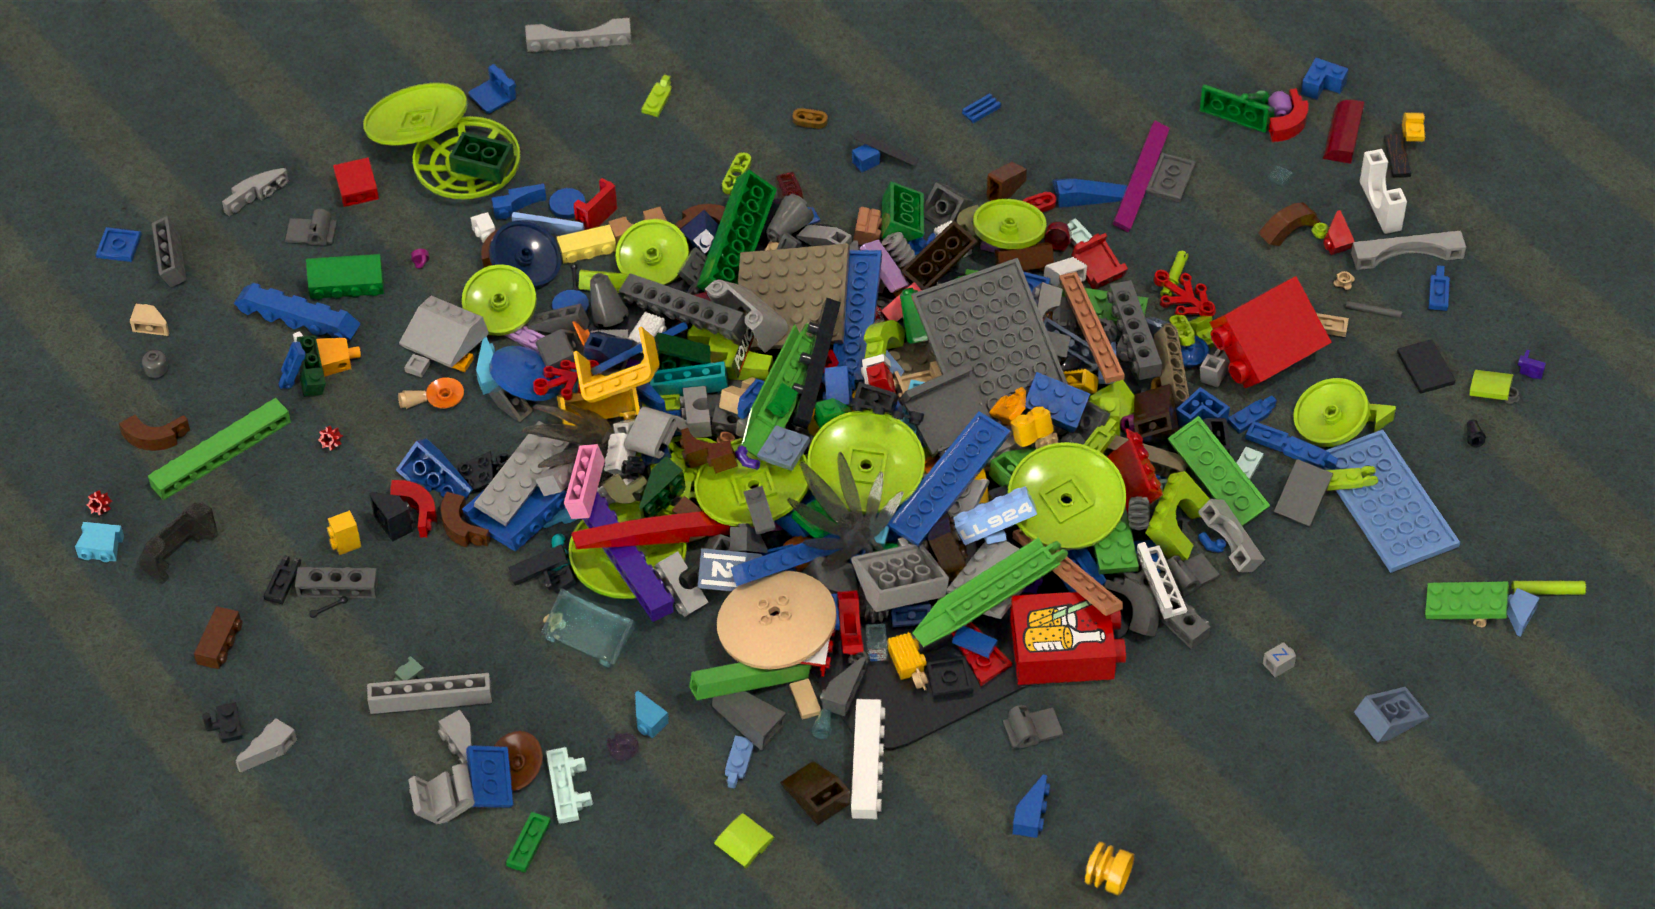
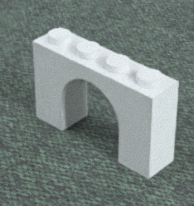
[1360,149,1407,234]

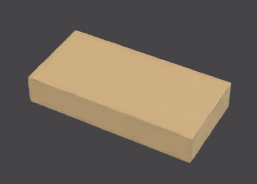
[790,678,821,719]

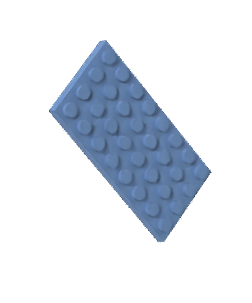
[1321,430,1460,573]

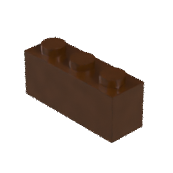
[995,242,1054,273]
[194,606,243,669]

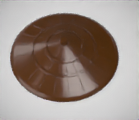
[494,731,542,791]

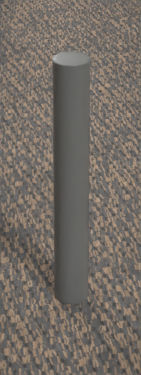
[1346,301,1402,318]

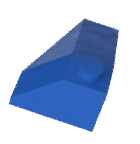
[1053,178,1127,208]
[396,439,473,500]

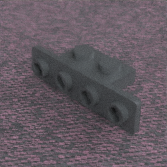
[677,247,707,295]

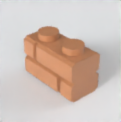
[853,207,882,245]

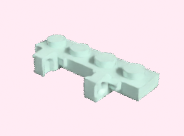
[546,747,593,824]

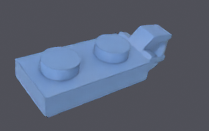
[725,736,754,788]

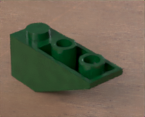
[297,335,326,397]

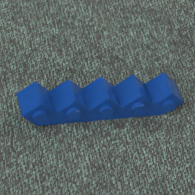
[234,283,360,341]

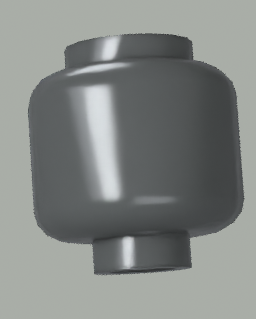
[142,350,168,378]

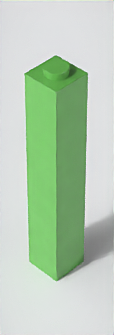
[689,663,811,700]

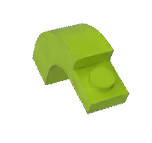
[864,320,905,359]

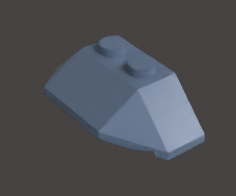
[1043,317,1099,372]

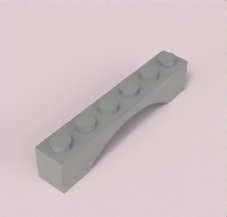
[526,18,631,52]
[1351,231,1466,270]

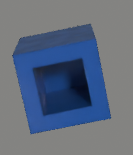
[852,144,881,173]

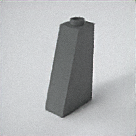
[712,691,786,750]

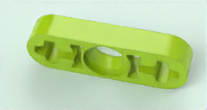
[722,153,751,195]
[1169,315,1195,346]

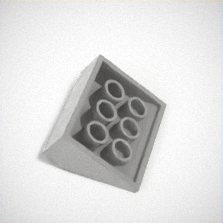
[399,296,489,368]
[946,540,1026,619]
[851,544,949,612]

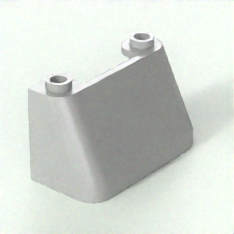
[705,280,788,353]

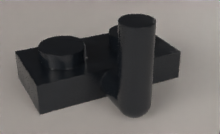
[202,702,243,743]

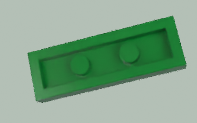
[506,812,551,873]

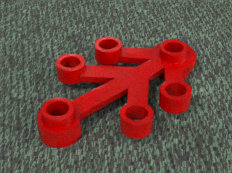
[1153,270,1216,317]
[533,360,601,400]

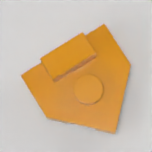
[989,387,1026,426]

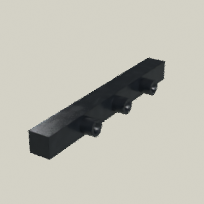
[792,298,841,429]

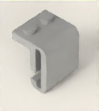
[625,406,690,459]
[408,764,475,824]

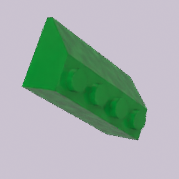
[1200,85,1275,133]
[881,181,924,242]
[306,254,384,299]

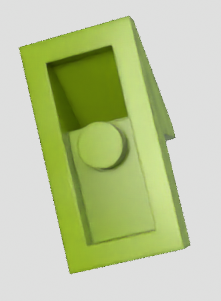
[1189,316,1215,348]
[1367,404,1396,433]

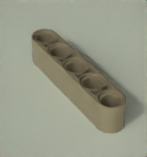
[1154,323,1189,409]
[1103,435,1188,478]

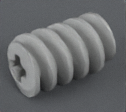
[881,232,917,271]

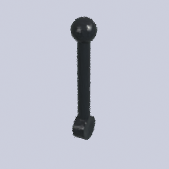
[570,263,579,291]
[309,596,348,618]

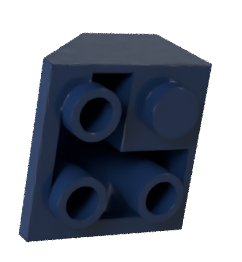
[584,331,634,370]

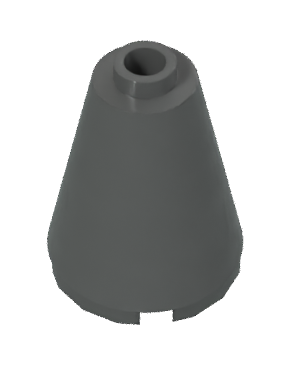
[766,194,814,243]
[590,273,628,327]

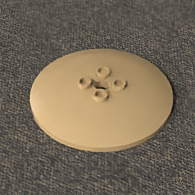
[717,571,837,669]

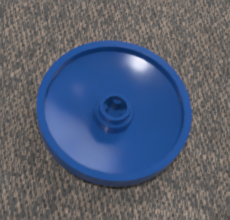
[489,346,563,401]

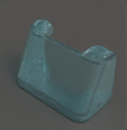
[541,589,637,668]

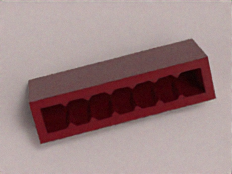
[1323,99,1364,164]

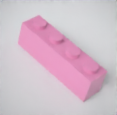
[564,444,605,519]

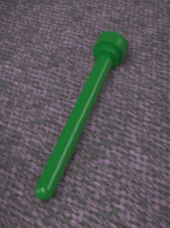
[1241,90,1270,104]

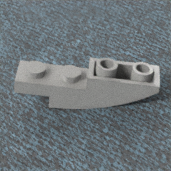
[222,168,289,216]

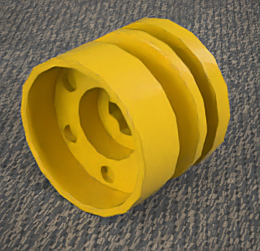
[1085,842,1134,896]

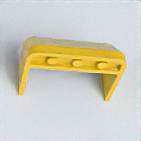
[573,327,660,403]
[557,387,640,430]

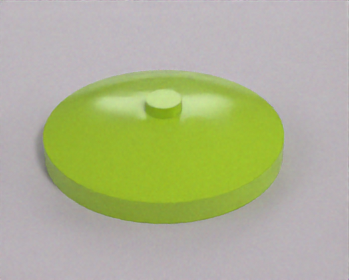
[973,199,1046,249]
[616,219,689,285]
[462,265,537,336]
[1294,378,1370,447]

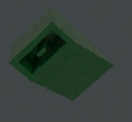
[639,456,686,519]

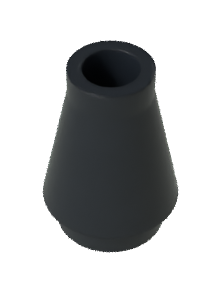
[1467,420,1486,447]

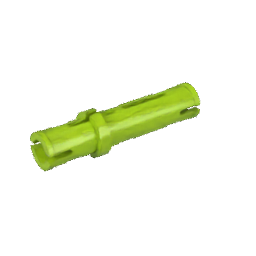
[1160,251,1189,297]

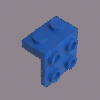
[468,64,516,114]

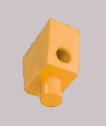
[316,338,361,377]

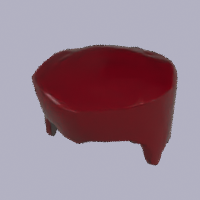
[1044,222,1072,251]

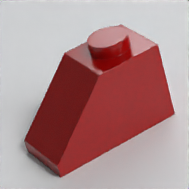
[1324,210,1355,255]
[866,362,897,405]

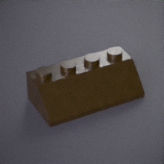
[901,220,978,290]

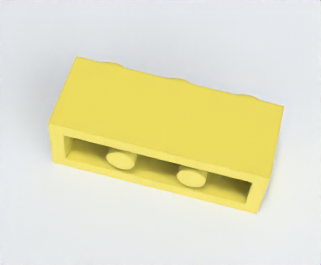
[557,225,616,264]

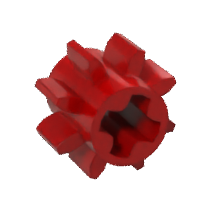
[318,426,343,451]
[86,490,112,516]

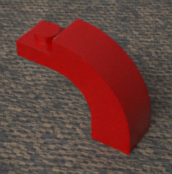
[1268,88,1308,142]
[390,480,437,537]
[837,590,863,655]

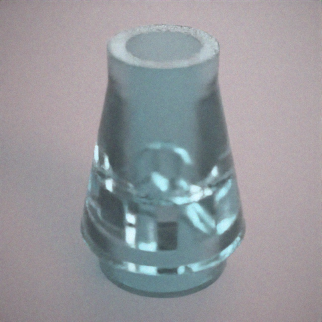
[811,709,832,739]

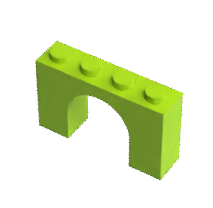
[1146,471,1210,561]

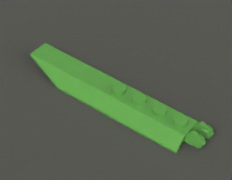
[741,323,815,457]
[913,538,1068,647]

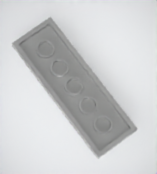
[474,421,571,526]

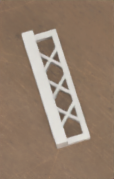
[1137,542,1187,619]

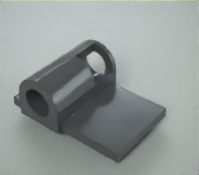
[285,209,337,246]
[1159,553,1220,597]
[1003,705,1063,749]

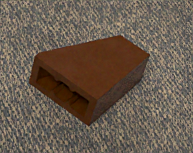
[987,162,1027,201]

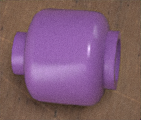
[1268,91,1292,117]

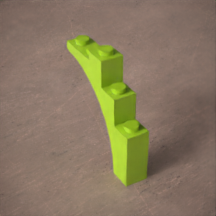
[687,324,774,381]

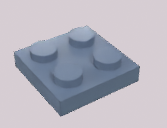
[757,425,811,471]

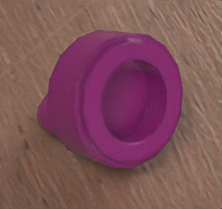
[411,249,429,269]
[1120,414,1135,432]

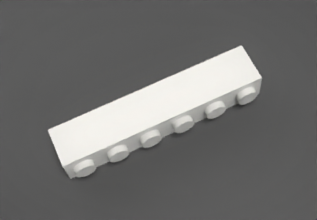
[851,699,885,819]

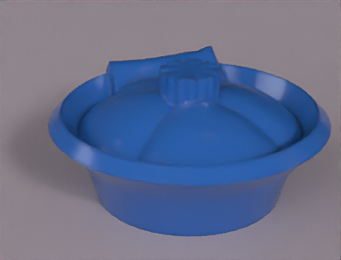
[1180,336,1209,368]

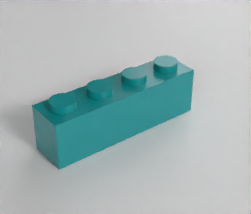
[650,361,729,396]

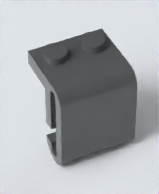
[801,557,860,601]

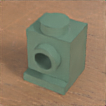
[393,656,425,681]

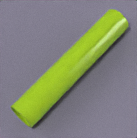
[1512,581,1586,595]

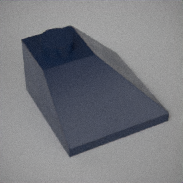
[680,210,719,256]

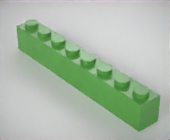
[148,398,291,501]

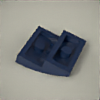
[890,600,931,627]

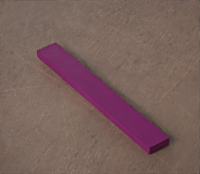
[1112,120,1170,232]

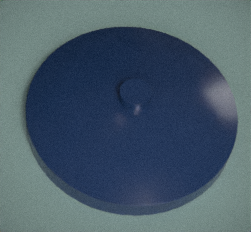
[489,221,562,289]

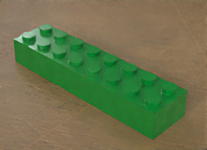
[697,169,777,292]

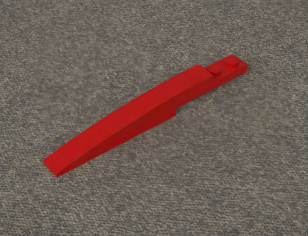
[572,511,754,549]

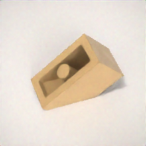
[130,304,169,336]

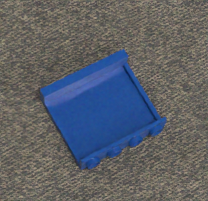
[462,486,566,551]

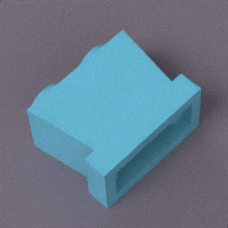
[75,522,124,562]

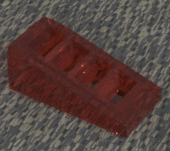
[776,172,803,199]

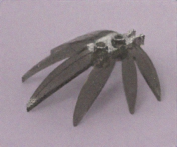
[521,402,615,488]
[787,452,903,567]

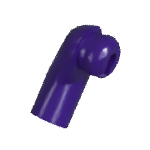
[735,446,760,470]

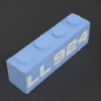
[954,486,1037,545]

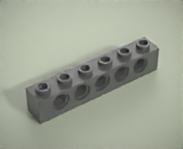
[1107,280,1162,380]

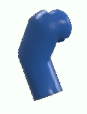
[1198,532,1226,553]

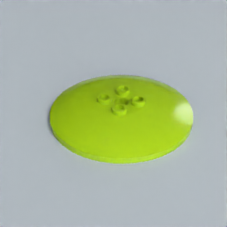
[363,83,467,145]
[808,410,925,514]
[694,438,810,527]
[1008,442,1126,550]
[569,501,687,599]

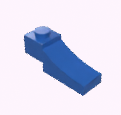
[492,184,546,220]

